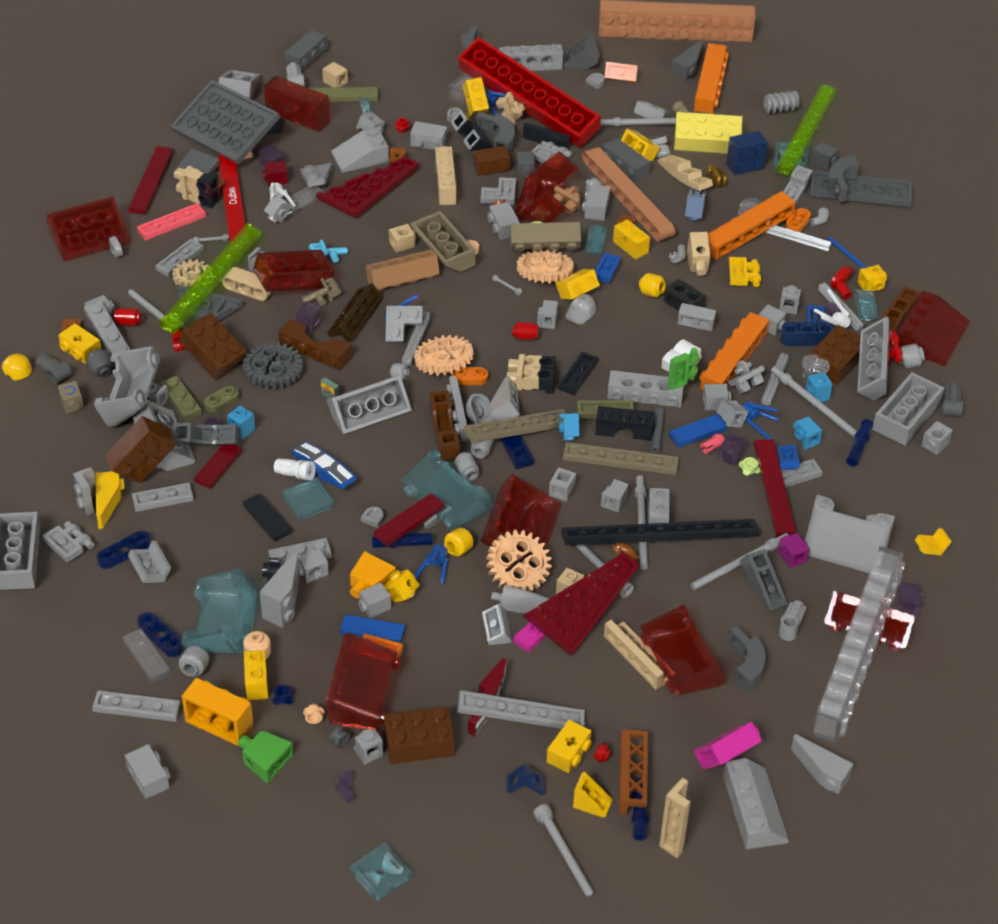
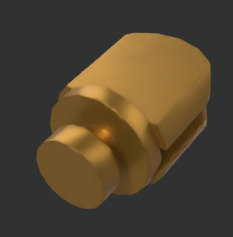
[707,164,727,188]

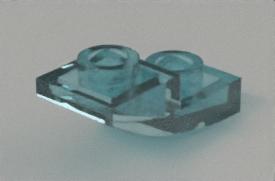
[585,225,607,255]
[854,289,878,321]

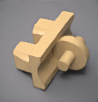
[496,92,525,126]

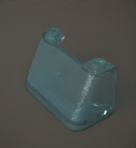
[401,448,494,529]
[181,569,259,655]

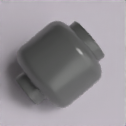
[86,349,114,377]

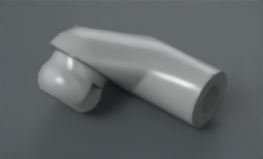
[810,207,829,227]
[669,245,686,264]

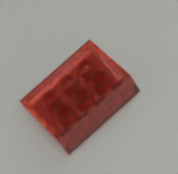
[46,196,130,262]
[897,290,970,366]
[480,474,561,558]

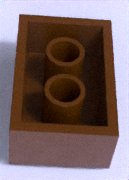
[180,312,247,380]
[806,325,860,385]
[105,416,177,483]
[384,706,454,764]

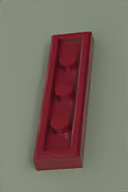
[374,493,445,547]

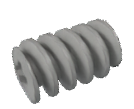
[764,91,799,114]

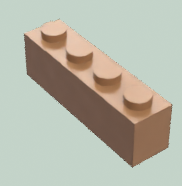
[365,250,439,291]

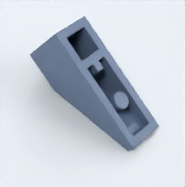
[685,188,707,220]

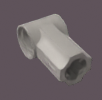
[286,62,305,88]
[779,600,807,641]

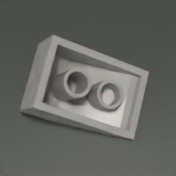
[219,70,261,99]
[331,127,389,173]
[260,552,300,628]

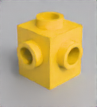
[857,265,887,293]
[384,569,419,603]

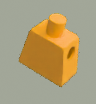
[350,551,396,599]

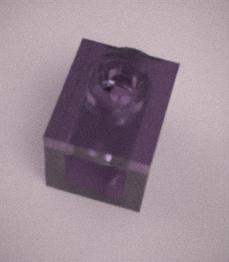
[259,144,285,167]
[295,302,322,333]
[718,433,747,467]
[897,582,924,616]

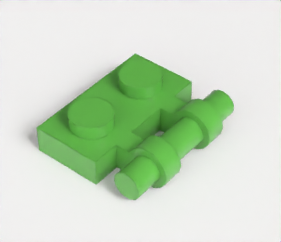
[667,348,699,390]

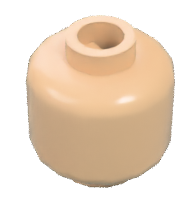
[243,631,271,659]

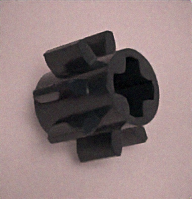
[262,558,283,582]

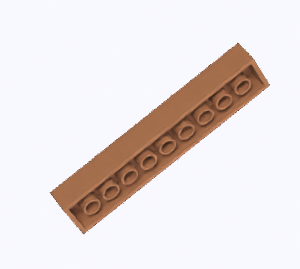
[599,0,755,42]

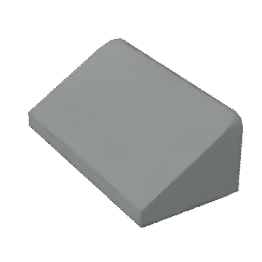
[634,101,671,118]
[677,303,716,332]
[482,604,513,645]

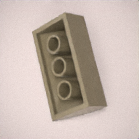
[410,211,476,272]
[509,222,581,251]

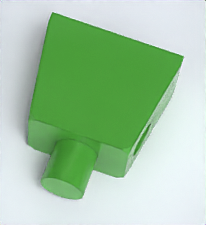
[238,731,293,784]

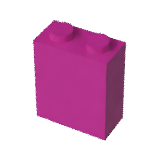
[693,722,762,770]

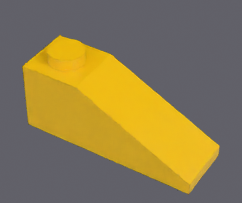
[95,471,125,529]

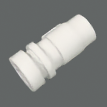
[274,458,316,481]

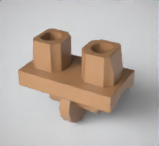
[551,186,582,215]

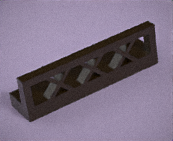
[327,283,383,342]

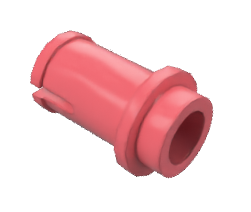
[700,434,725,454]

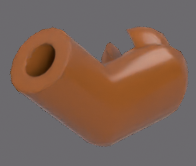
[611,543,639,563]

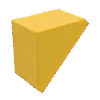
[573,772,613,817]

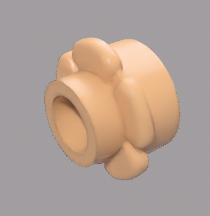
[303,704,325,724]

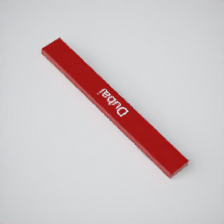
[218,155,247,245]

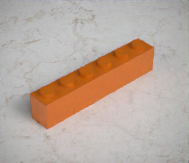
[694,43,729,114]
[707,191,795,260]
[699,312,769,390]

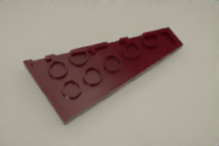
[316,156,419,218]
[522,552,639,656]

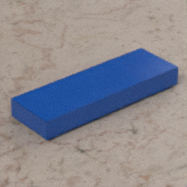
[669,414,727,448]
[340,614,405,643]

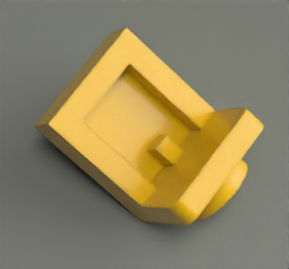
[915,528,951,555]

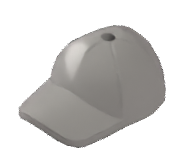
[565,294,597,325]
[466,393,493,424]

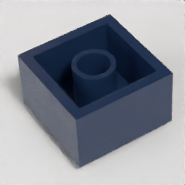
[726,131,768,175]

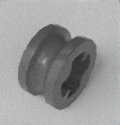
[329,726,351,748]

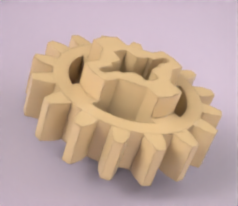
[172,259,211,289]

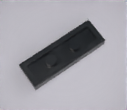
[523,122,571,150]
[558,352,598,396]
[243,493,291,542]

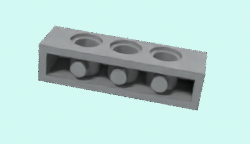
[499,44,563,71]
[607,370,683,407]

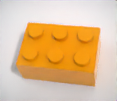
[182,678,254,746]

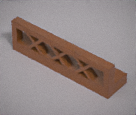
[618,729,648,815]

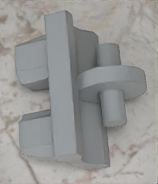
[728,360,765,393]

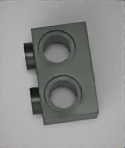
[664,279,706,311]

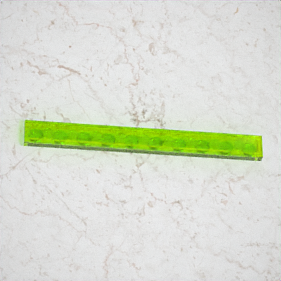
[776,85,837,175]
[159,223,262,334]

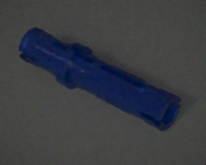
[846,419,873,467]
[372,532,432,549]
[631,778,649,841]

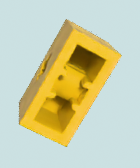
[462,77,489,116]
[621,129,660,161]
[613,219,650,259]
[556,269,600,299]
[58,323,101,364]
[244,650,268,700]
[546,720,592,773]

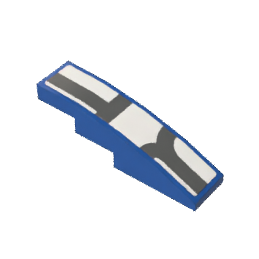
[291,442,357,489]

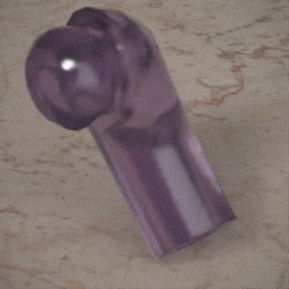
[336,770,356,803]

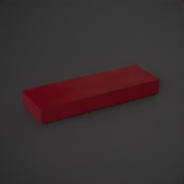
[194,445,242,489]

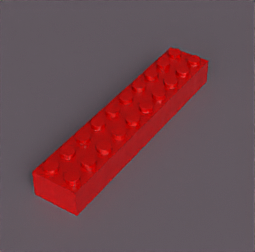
[457,37,601,149]

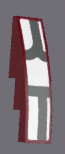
[468,657,507,737]

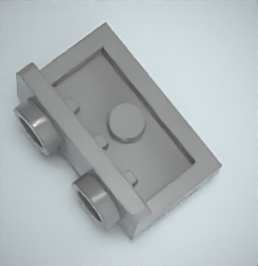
[73,467,96,515]
[128,541,171,583]

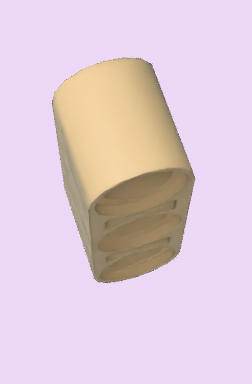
[222,267,275,301]

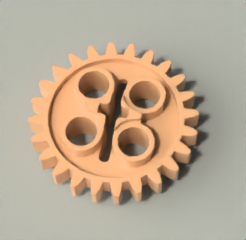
[517,250,574,283]
[414,335,474,376]
[486,530,552,592]

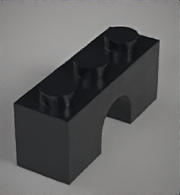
[451,110,493,152]
[595,406,654,441]

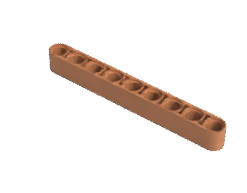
[582,147,675,242]

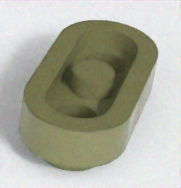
[204,386,239,413]

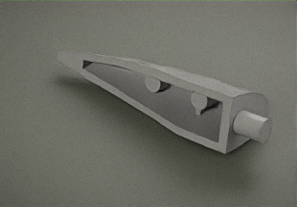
[491,585,550,613]

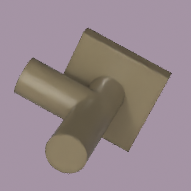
[302,278,341,306]

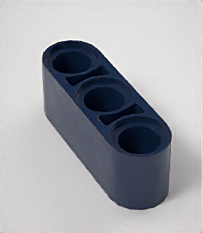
[780,322,834,346]

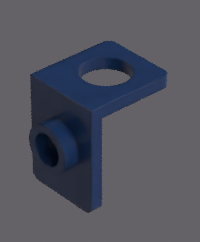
[506,764,546,795]

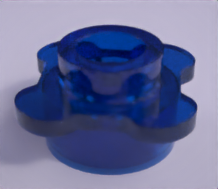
[272,684,294,705]

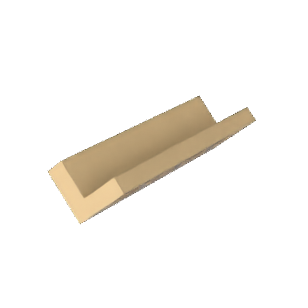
[604,620,676,690]
[659,778,690,858]

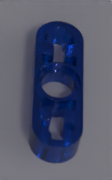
[97,531,151,569]
[138,612,183,657]

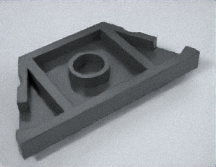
[178,285,243,320]

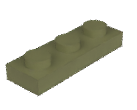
[160,375,202,421]
[577,400,634,419]

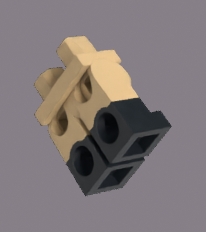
[174,166,221,209]
[506,354,556,394]

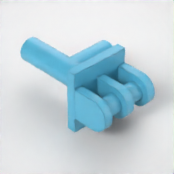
[309,239,348,264]

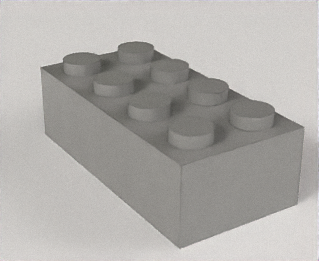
[872,372,944,446]
[0,512,41,590]

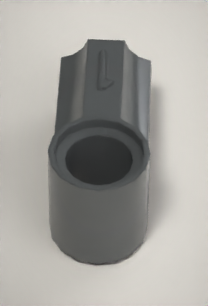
[36,352,72,385]
[942,383,963,417]

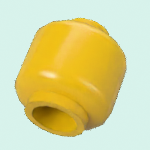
[639,273,666,297]
[444,528,474,556]

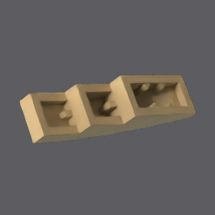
[658,155,713,191]

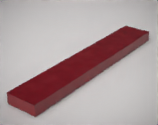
[129,146,173,215]
[754,439,796,537]

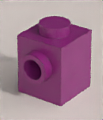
[778,533,809,568]

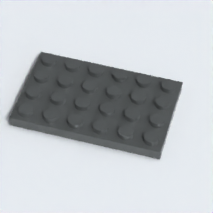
[170,80,280,165]

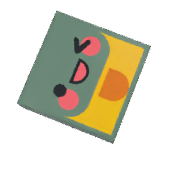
[320,377,339,398]

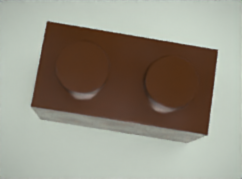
[473,146,511,176]

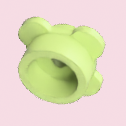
[739,457,760,476]

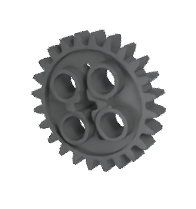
[243,342,303,389]

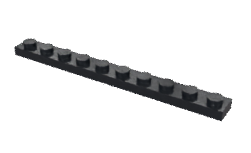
[561,519,759,546]

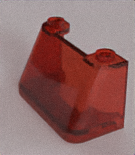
[639,604,726,695]
[326,633,401,731]

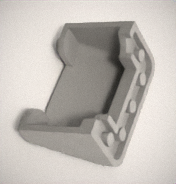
[94,346,160,428]
[805,495,895,574]

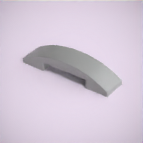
[783,165,813,206]

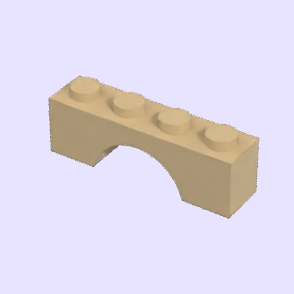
[435,146,456,205]

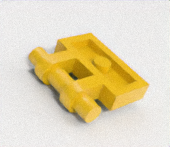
[728,257,761,287]

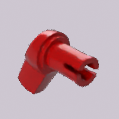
[830,266,855,300]

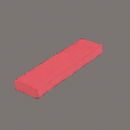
[137,203,206,240]

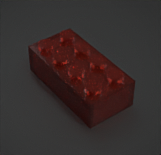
[264,75,330,132]
[253,249,335,292]

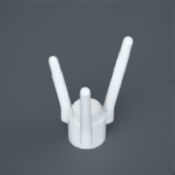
[269,183,296,207]
[814,289,851,328]

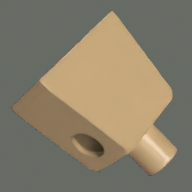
[686,232,710,276]

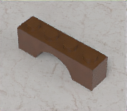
[278,319,352,370]
[430,390,459,462]

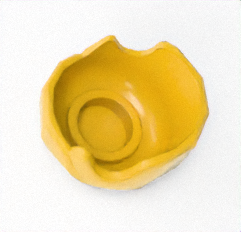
[2,353,32,381]

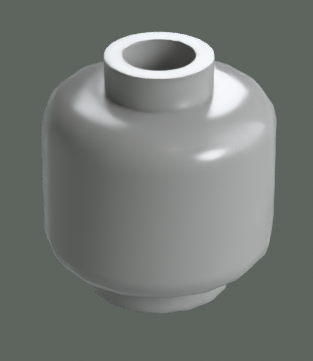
[899,343,925,369]
[178,646,209,677]

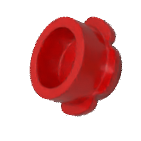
[394,118,410,133]
[593,742,611,763]

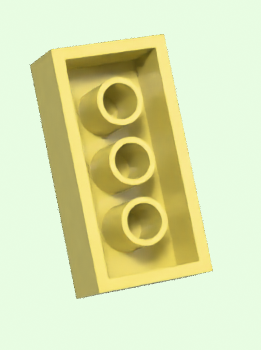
[674,112,742,153]

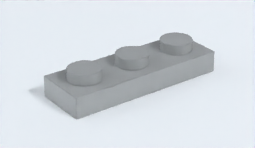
[268,538,331,564]

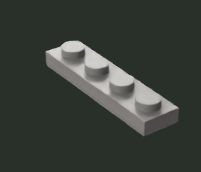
[84,300,130,362]
[446,376,468,442]

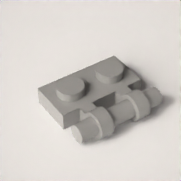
[531,141,572,169]
[42,521,94,563]

